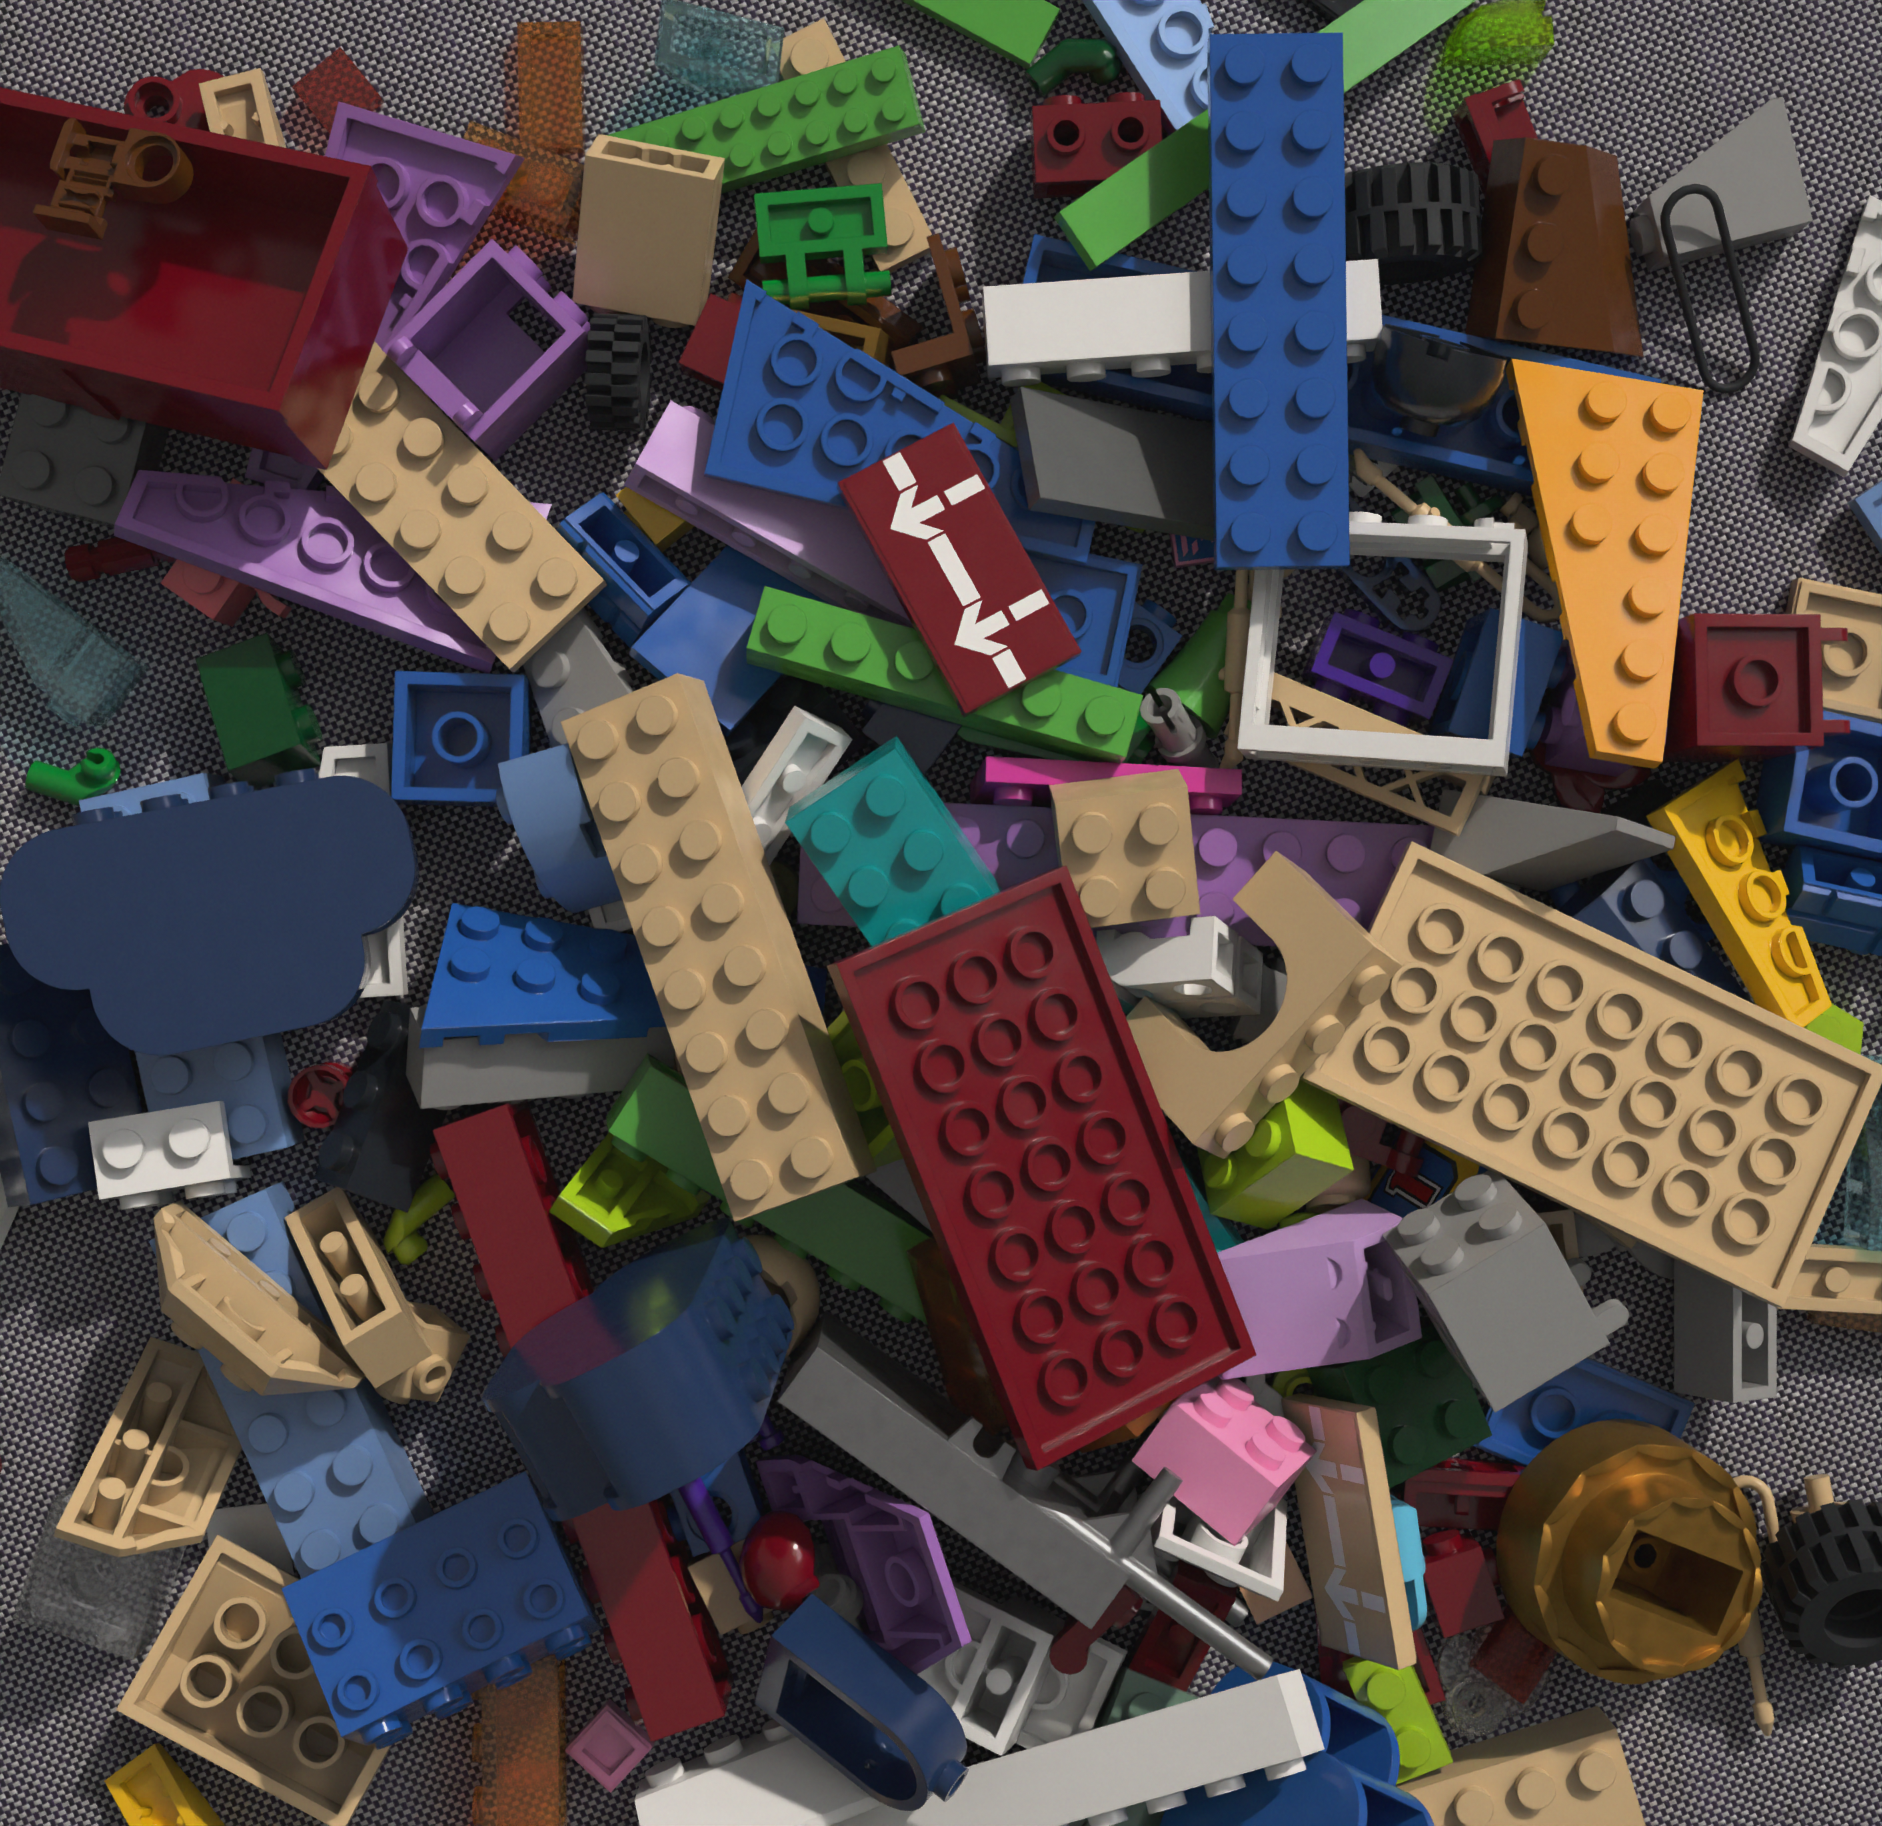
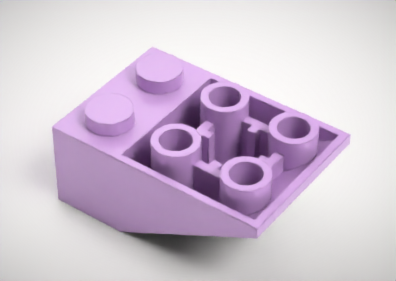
[1217,1199,1422,1380]

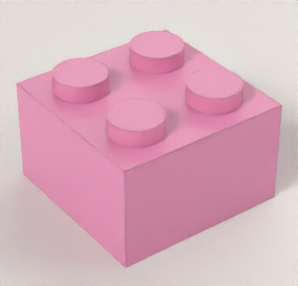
[1132,1376,1317,1546]

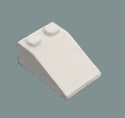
[1150,1496,1288,1602]

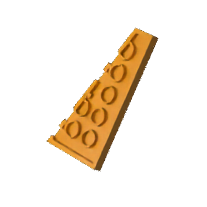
[1505,358,1704,769]

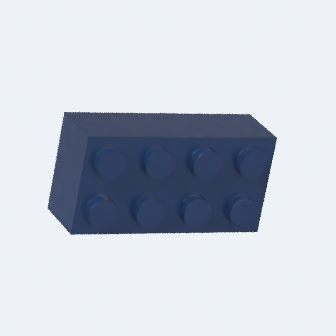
[0,943,142,1207]

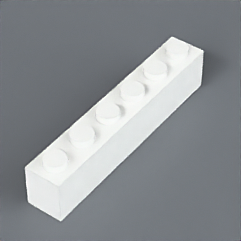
[982,259,1383,387]

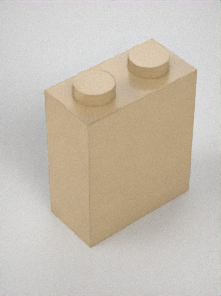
[572,134,725,328]

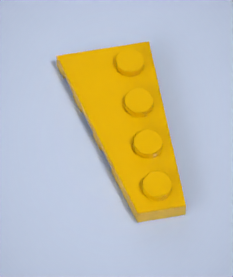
[1646,758,1832,1027]

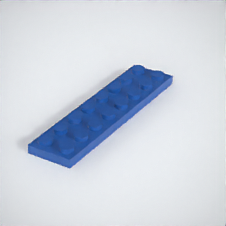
[1207,32,1350,570]

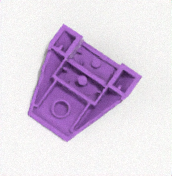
[755,1454,972,1674]

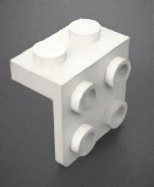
[88,1101,251,1210]

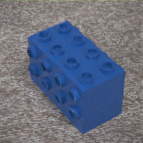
[281,1471,602,1750]

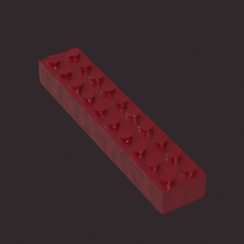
[430,1099,734,1742]

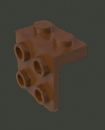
[891,233,986,400]

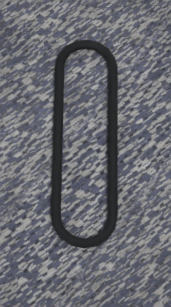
[1660,184,1760,394]

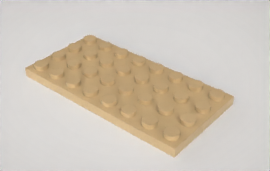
[1300,841,1882,1308]

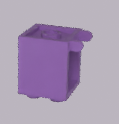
[382,239,590,462]

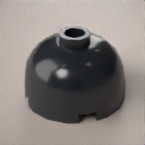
[1371,324,1508,437]

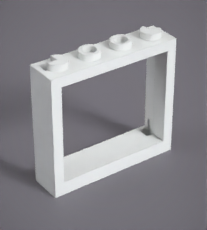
[1237,512,1528,777]

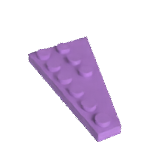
[114,470,552,674]

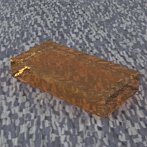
[517,21,585,154]

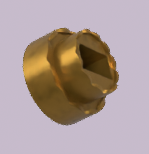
[1496,1419,1763,1685]

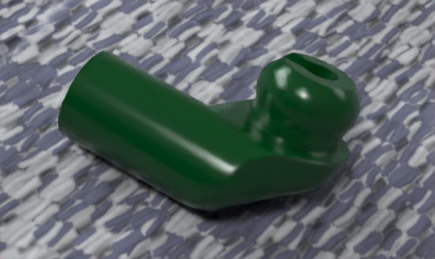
[1024,38,1122,97]

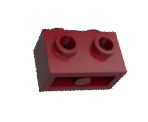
[1030,92,1162,199]

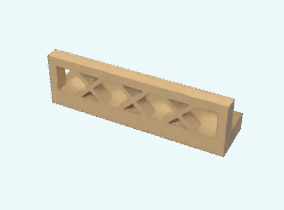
[1223,672,1496,837]

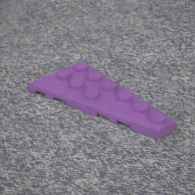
[245,101,525,490]

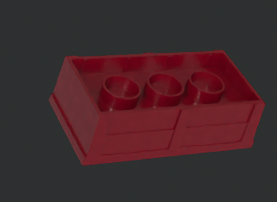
[0,87,409,470]

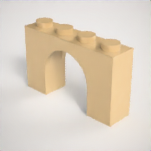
[1126,851,1402,1159]

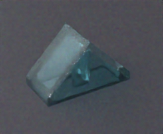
[654,0,784,93]

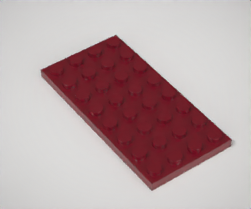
[827,865,1257,1471]

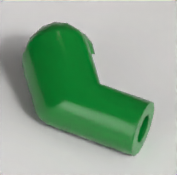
[25,747,121,806]

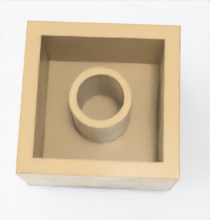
[1049,769,1200,928]

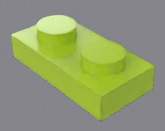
[1342,1656,1453,1785]

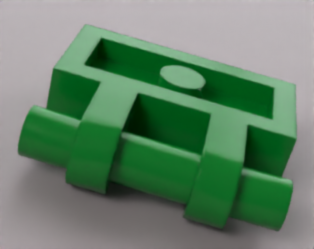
[754,183,892,310]

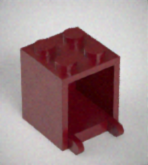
[1663,613,1850,762]

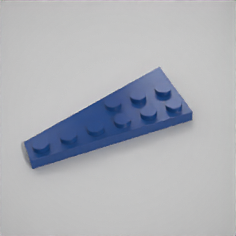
[704,279,1096,565]
[419,903,827,1048]

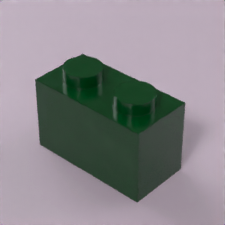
[195,632,322,790]

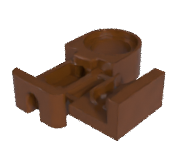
[33,118,194,240]

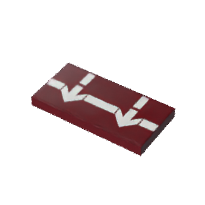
[837,422,1082,718]

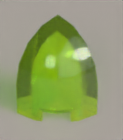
[1441,0,1554,67]

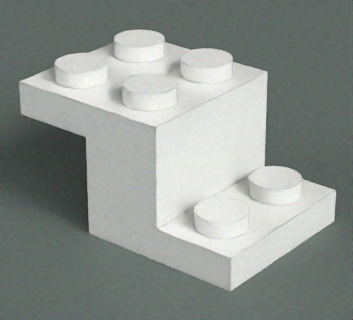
[917,1581,1128,1756]

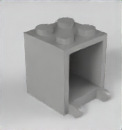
[1382,1170,1629,1413]

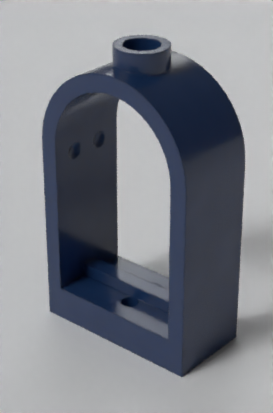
[754,1594,969,1811]

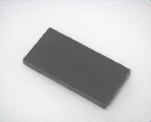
[1010,387,1214,541]

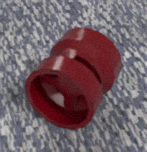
[288,1061,356,1128]

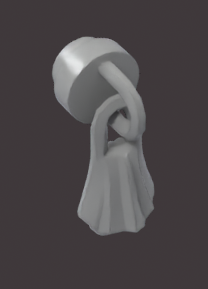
[807,1542,864,1633]

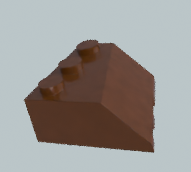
[1465,137,1644,357]

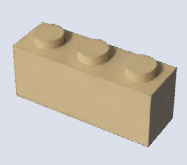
[284,1187,433,1389]

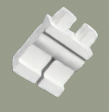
[1096,916,1263,1019]

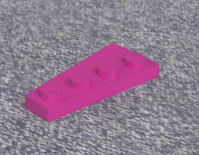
[970,756,1242,815]

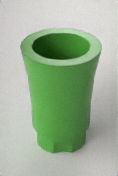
[1144,593,1252,739]

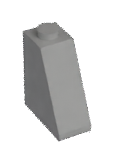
[1630,97,1813,272]

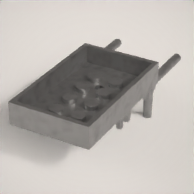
[778,1311,1273,1680]

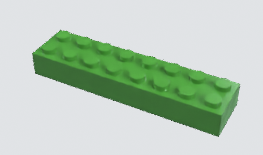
[607,45,925,194]

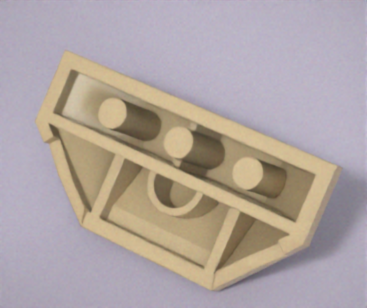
[153,1201,367,1396]
[54,1337,242,1557]

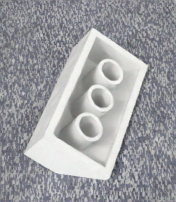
[634,1719,885,1826]

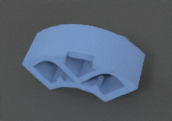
[496,743,622,913]

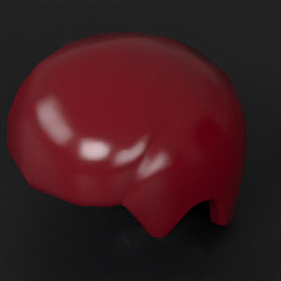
[739,1511,820,1612]

